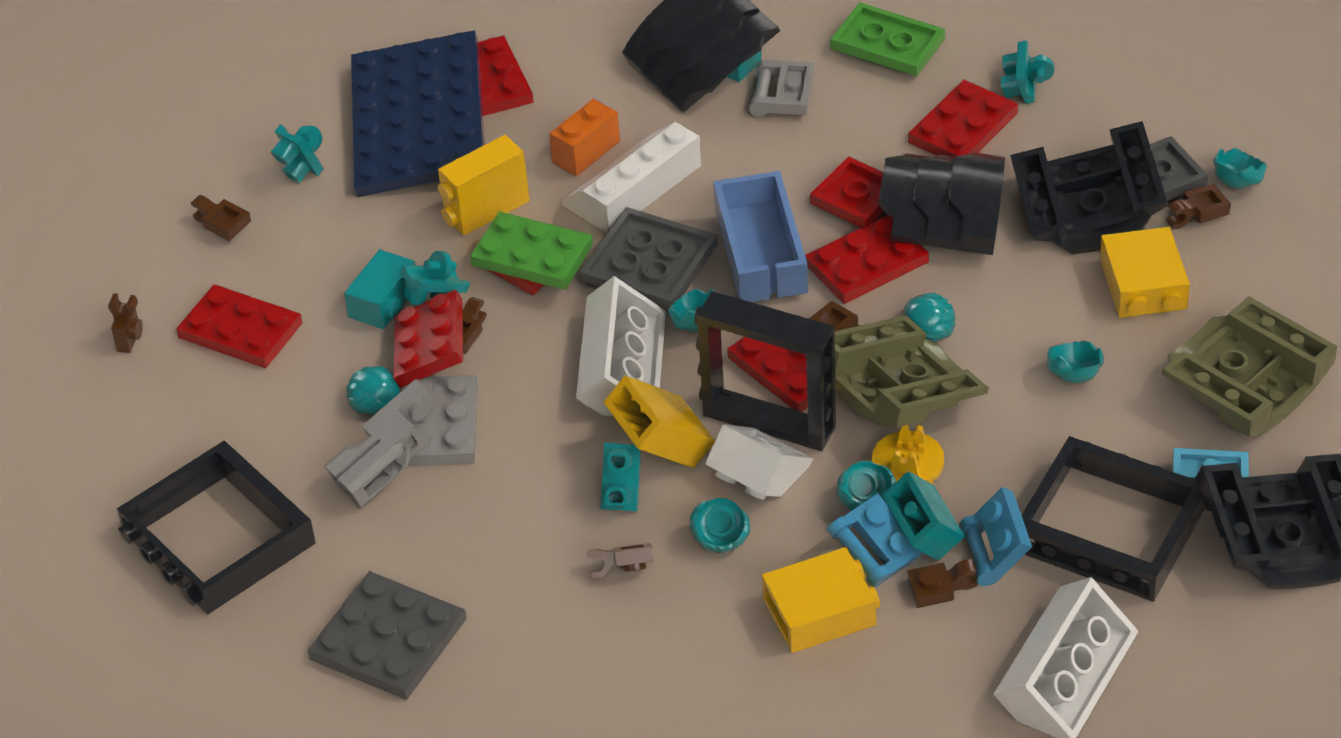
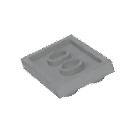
[406,375,478,466]

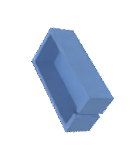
[713,171,808,302]

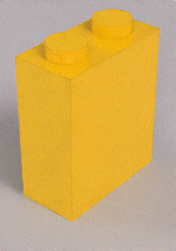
[438,134,530,236]
[1100,227,1190,318]
[603,375,715,468]
[762,547,880,653]

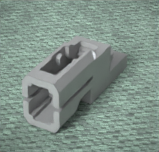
[324,379,436,508]

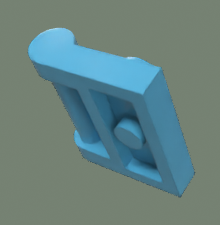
[959,487,1032,586]
[826,493,923,588]

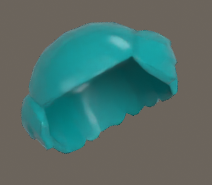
[1213,148,1267,189]
[668,289,715,333]
[903,293,956,343]
[1046,341,1104,384]
[346,366,400,415]
[836,461,896,511]
[689,498,750,553]

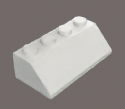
[561,122,701,234]
[576,276,666,416]
[993,577,1139,738]

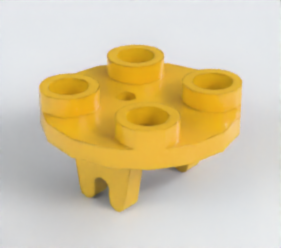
[872,425,944,485]

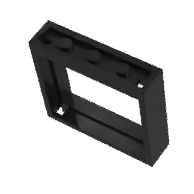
[694,291,836,452]
[1021,436,1205,602]
[117,440,316,615]

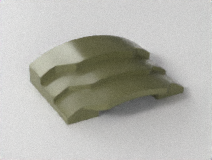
[1162,296,1337,437]
[834,315,989,428]

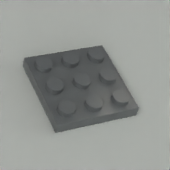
[580,207,718,310]
[308,571,467,700]

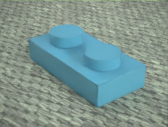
[1173,448,1249,479]

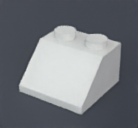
[705,424,814,500]

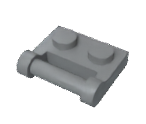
[749,60,814,117]

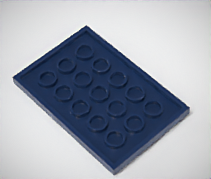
[351,30,485,197]

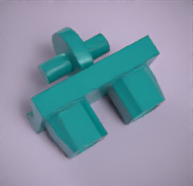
[1001,40,1055,104]
[270,124,324,183]
[400,251,470,305]
[600,442,641,511]

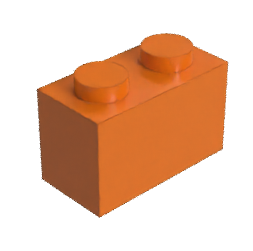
[549,99,620,176]

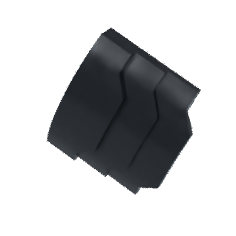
[622,0,780,113]
[1010,121,1168,254]
[878,152,1005,255]
[1195,453,1341,589]

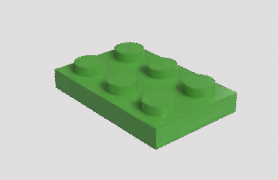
[830,2,945,77]
[470,211,593,290]

